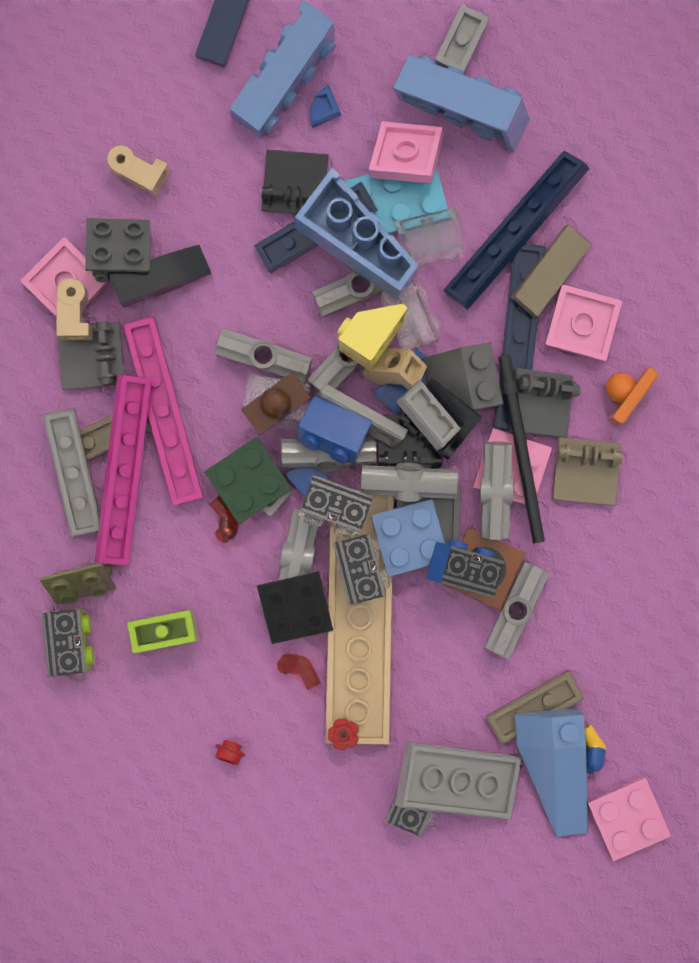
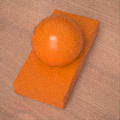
[606,367,659,426]

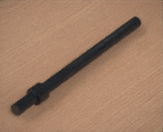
[498,355,545,544]

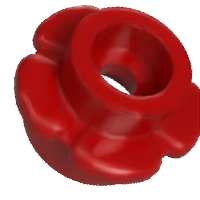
[328,719,359,750]
[215,740,245,765]

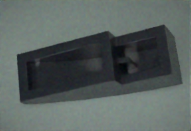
[109,245,212,308]

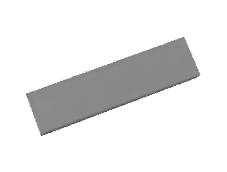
[43,407,100,537]

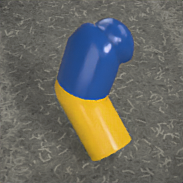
[585,724,606,774]

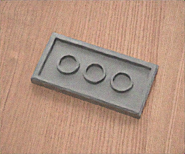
[395,741,522,820]

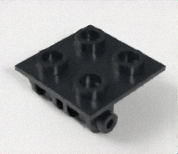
[261,149,329,214]
[399,378,482,460]
[378,415,442,469]
[257,571,333,644]

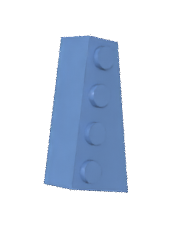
[229,0,336,138]
[393,54,530,153]
[295,167,419,301]

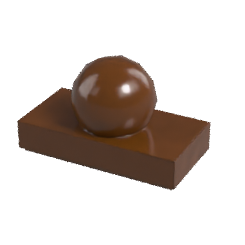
[241,372,311,436]

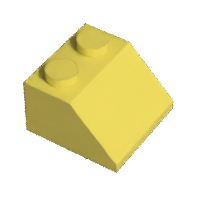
[337,304,408,371]

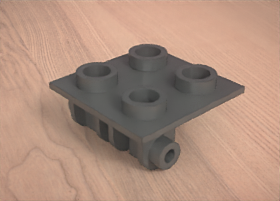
[85,218,150,283]
[58,321,124,390]
[509,368,580,438]

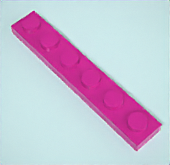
[123,317,204,506]
[95,374,152,565]

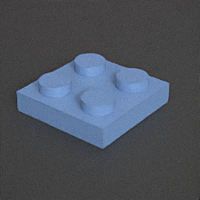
[371,499,445,577]

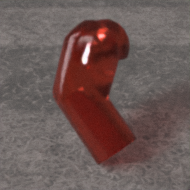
[209,495,238,543]
[277,653,321,690]

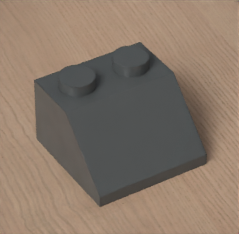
[422,342,503,412]

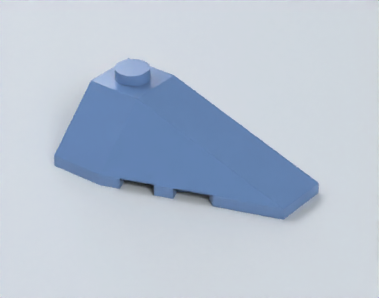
[514,708,588,837]

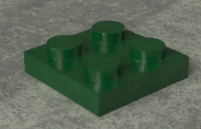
[204,437,292,524]

